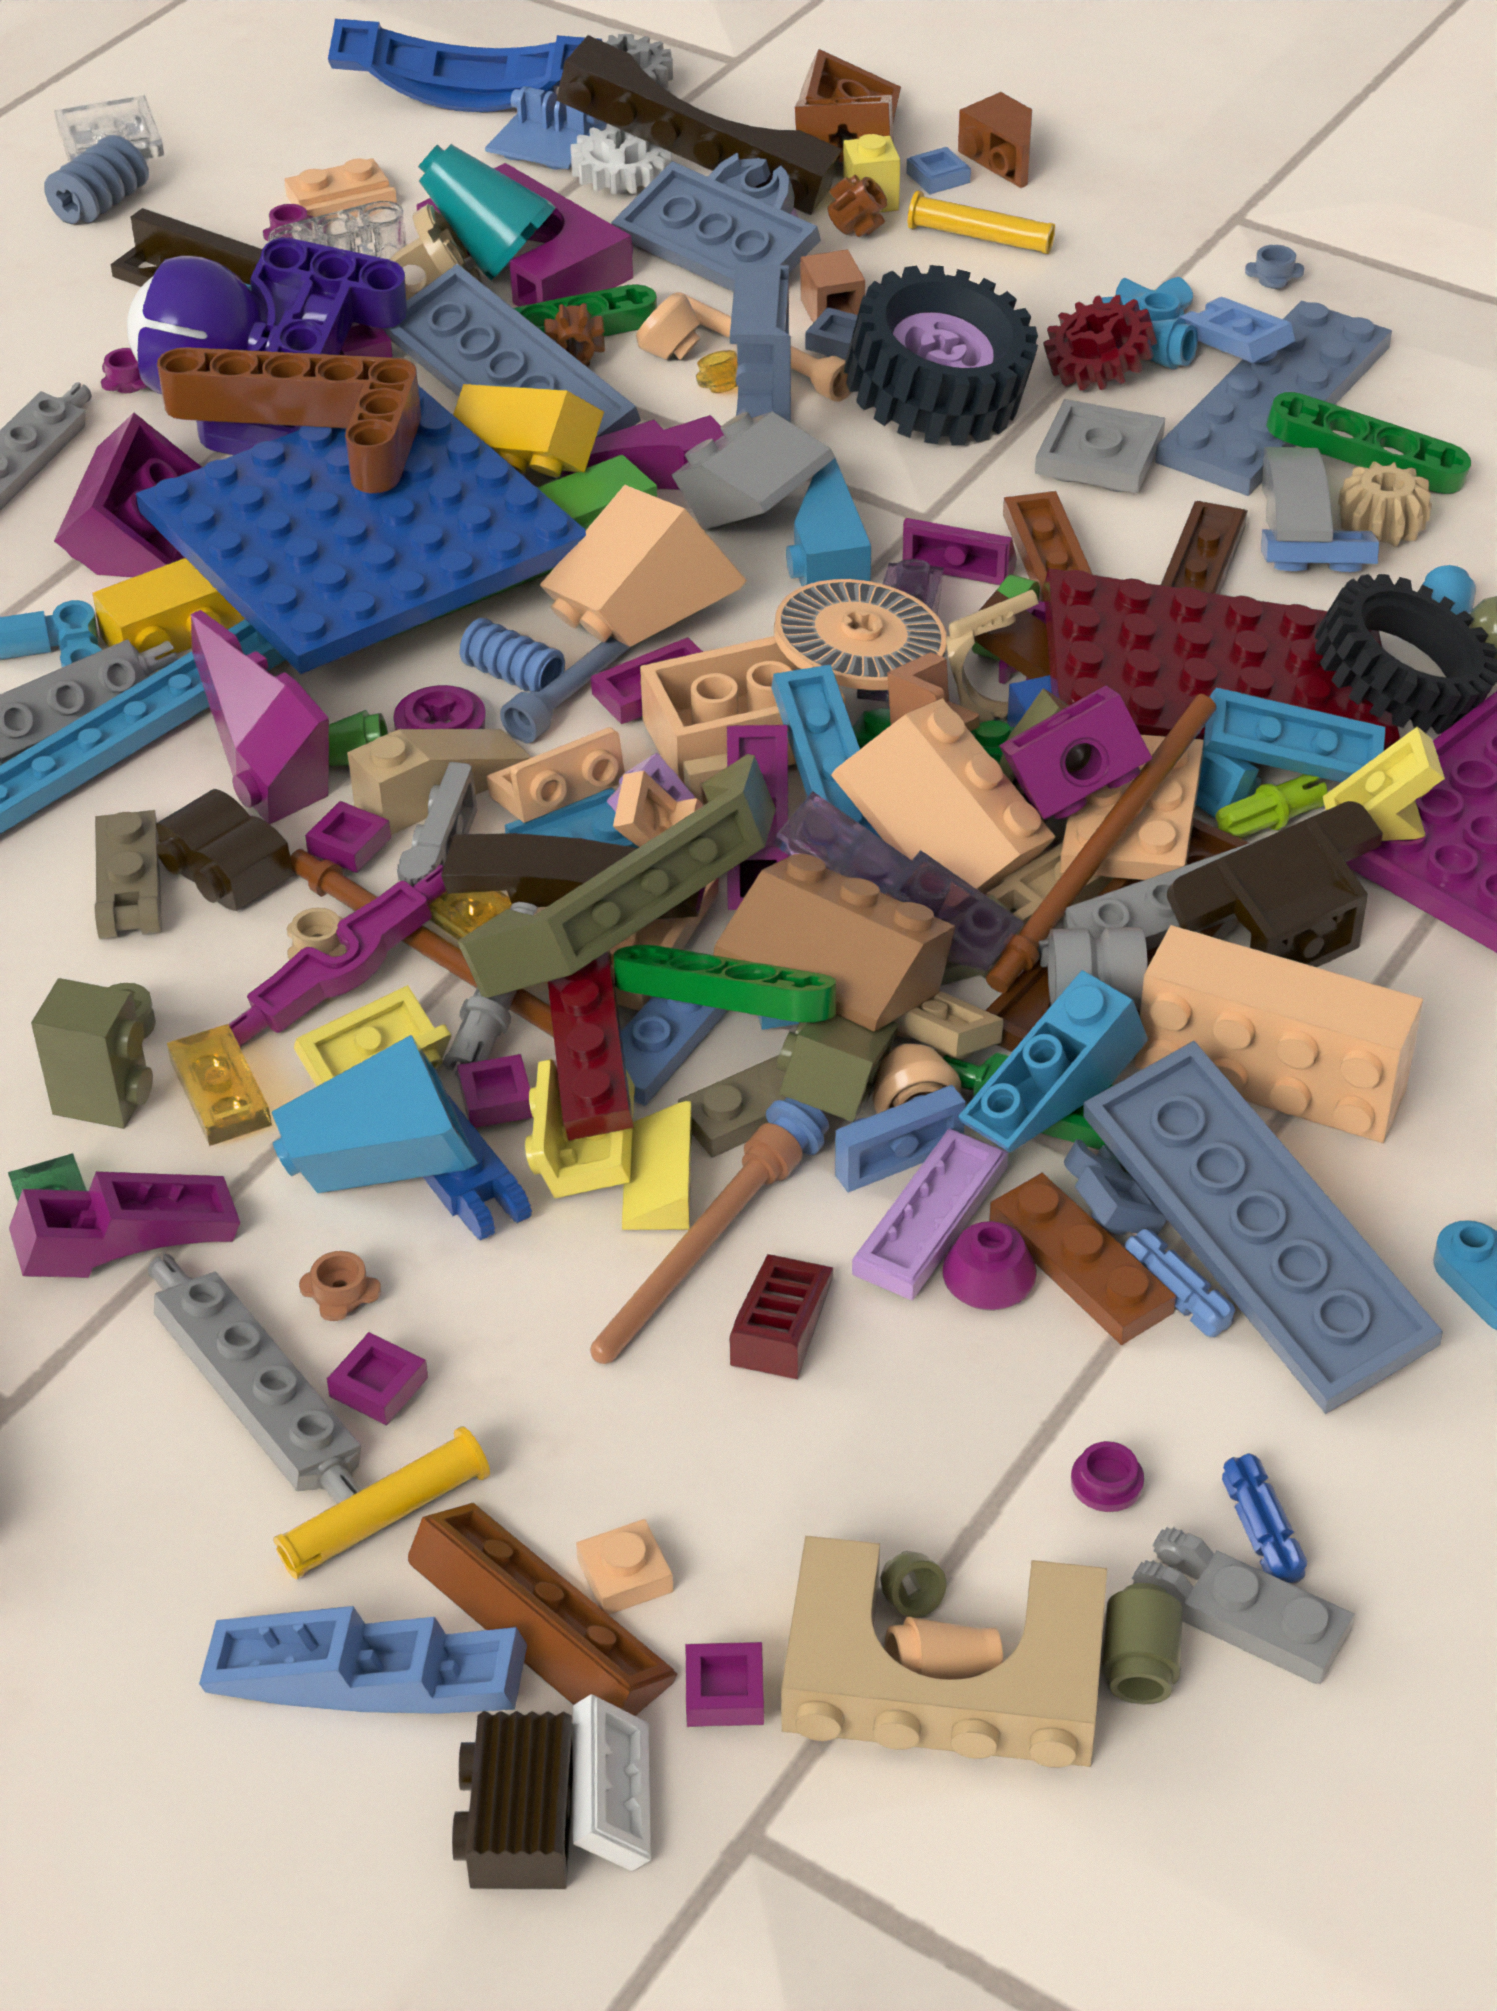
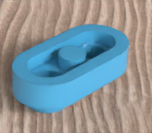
[1433,1221,1497,1330]

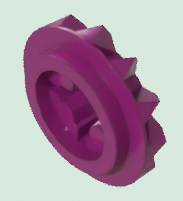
[393,685,486,730]

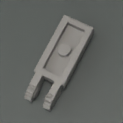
[397,762,477,912]
[1132,1527,1355,1684]

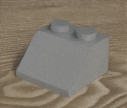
[672,411,836,530]

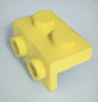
[294,985,452,1087]
[525,1059,635,1198]

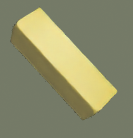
[622,1101,692,1230]

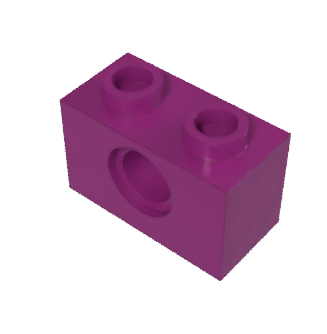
[999,685,1153,820]

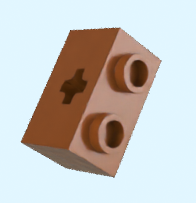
[795,95,894,163]

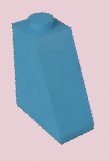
[271,1035,478,1193]

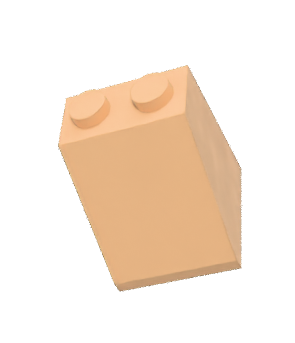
[540,485,747,647]

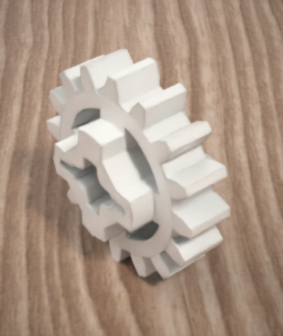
[571,124,672,194]

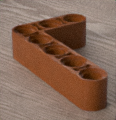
[157,347,421,493]

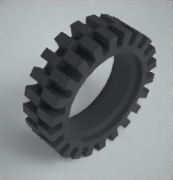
[1314,574,1497,734]

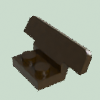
[1167,801,1383,968]

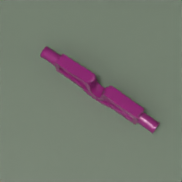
[221,865,447,1050]

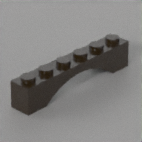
[556,35,843,215]

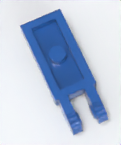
[423,1092,532,1241]

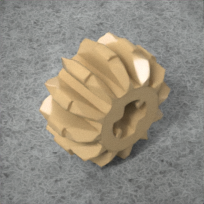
[1338,462,1432,547]

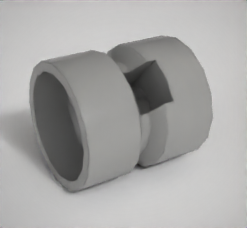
[1048,927,1147,1010]

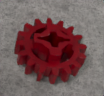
[1043,295,1157,391]

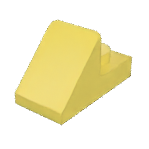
[1323,727,1445,841]

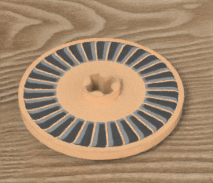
[774,579,947,690]

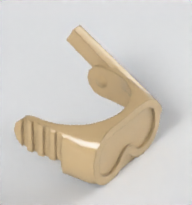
[946,590,1039,722]

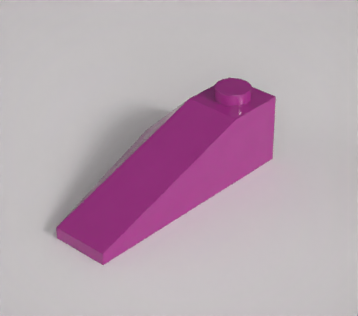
[191,610,329,824]

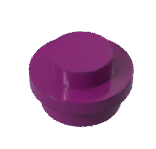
[1071,1441,1144,1512]

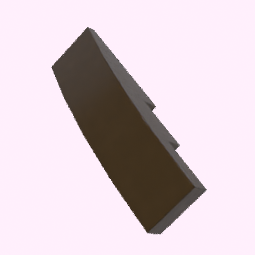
[441,833,706,919]

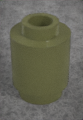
[1103,1583,1183,1704]

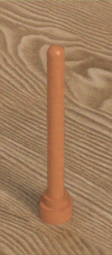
[590,1123,803,1364]

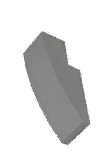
[1262,447,1333,542]

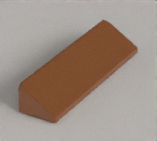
[408,1503,678,1716]

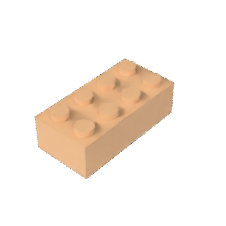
[1135,925,1423,1143]

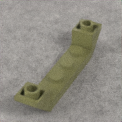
[457,754,776,998]

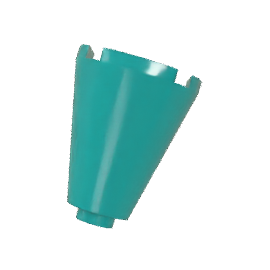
[418,144,556,281]

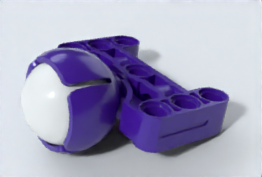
[127,237,407,455]

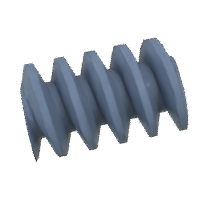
[44,135,149,224]

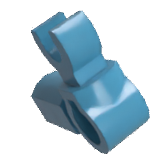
[0,600,102,667]

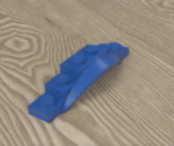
[328,18,602,112]

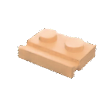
[284,158,397,225]

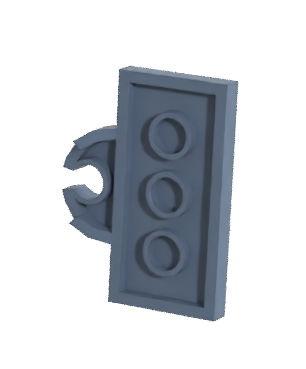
[611,153,821,292]

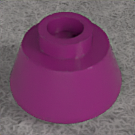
[943,1221,1037,1311]

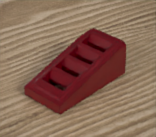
[729,1254,833,1380]

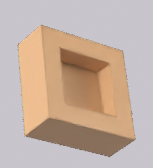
[576,1519,673,1615]

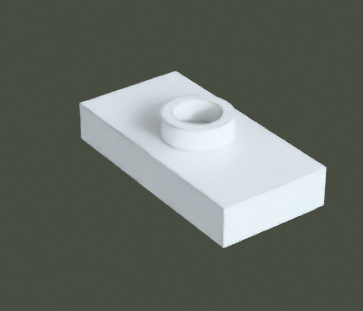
[573,1694,651,1871]

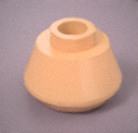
[636,294,701,360]
[873,1044,961,1113]

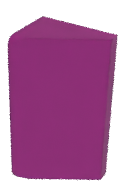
[902,518,1017,585]

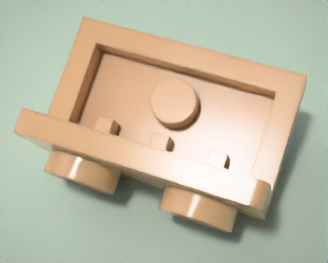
[486,727,625,823]

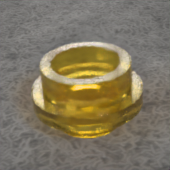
[696,350,738,393]

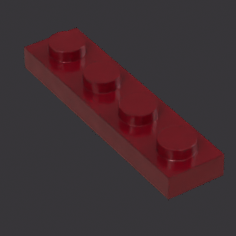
[548,950,634,1141]

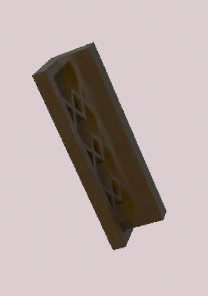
[110,208,262,287]

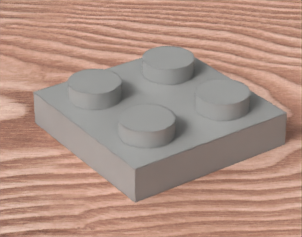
[1035,399,1165,493]

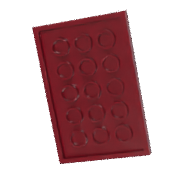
[1043,568,1400,751]

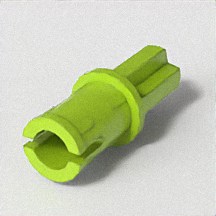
[1215,774,1328,839]

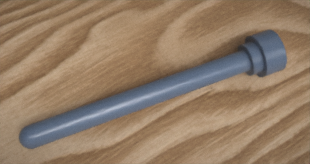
[500,637,634,743]

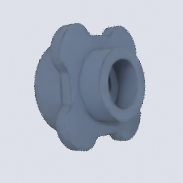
[1245,245,1304,289]

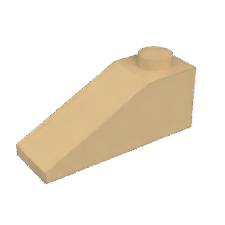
[347,729,532,835]

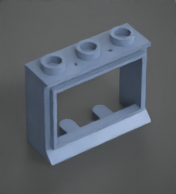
[730,265,791,423]

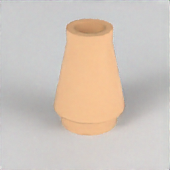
[884,1617,1003,1680]

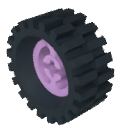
[844,265,1038,445]

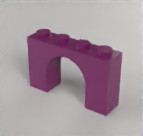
[416,163,633,307]

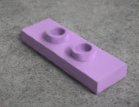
[852,1128,1008,1301]

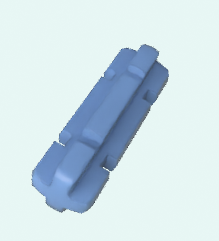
[1125,1229,1235,1337]

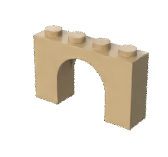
[781,1535,1107,1768]

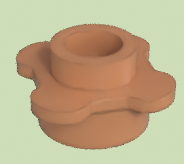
[299,1251,381,1321]

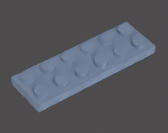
[382,264,641,479]
[1155,300,1392,496]
[1084,1041,1443,1414]

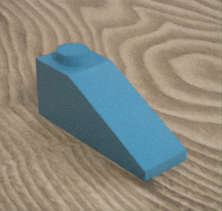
[786,458,871,586]

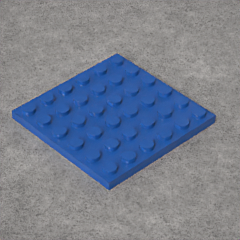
[136,385,586,675]

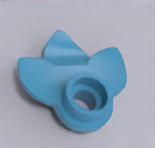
[1102,277,1193,321]

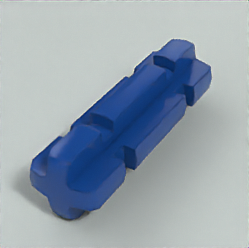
[1222,1453,1307,1583]

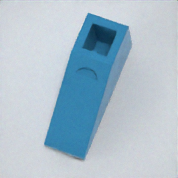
[958,970,1148,1153]

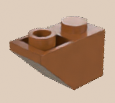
[958,92,1032,188]

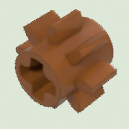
[827,175,887,238]
[544,303,605,367]

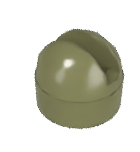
[880,1551,947,1618]

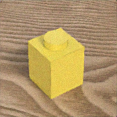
[843,134,900,212]

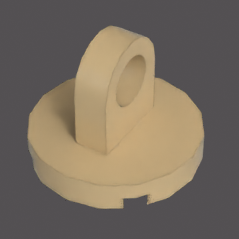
[390,204,482,301]

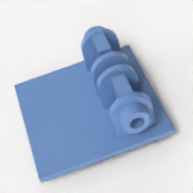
[485,86,607,170]

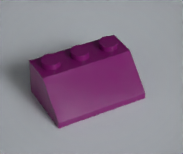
[54,412,202,577]

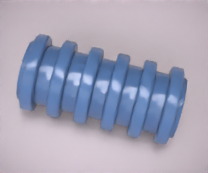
[459,618,565,692]

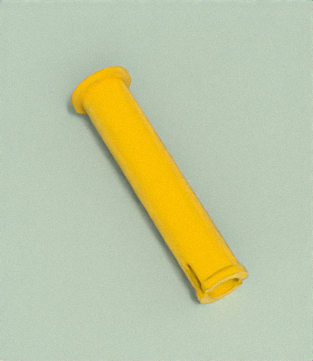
[907,190,1056,254]
[273,1426,490,1580]

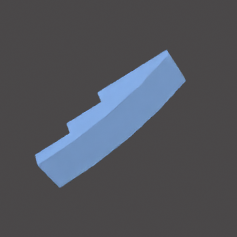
[199,1606,527,1714]

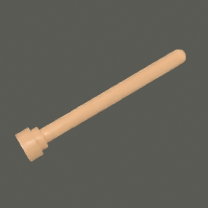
[674,292,851,402]

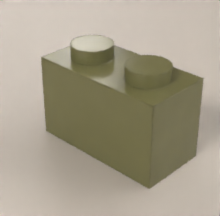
[31,978,153,1129]
[776,1014,899,1122]

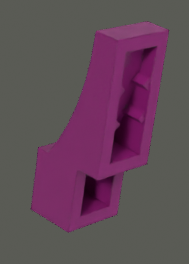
[561,415,724,490]
[9,1171,241,1278]

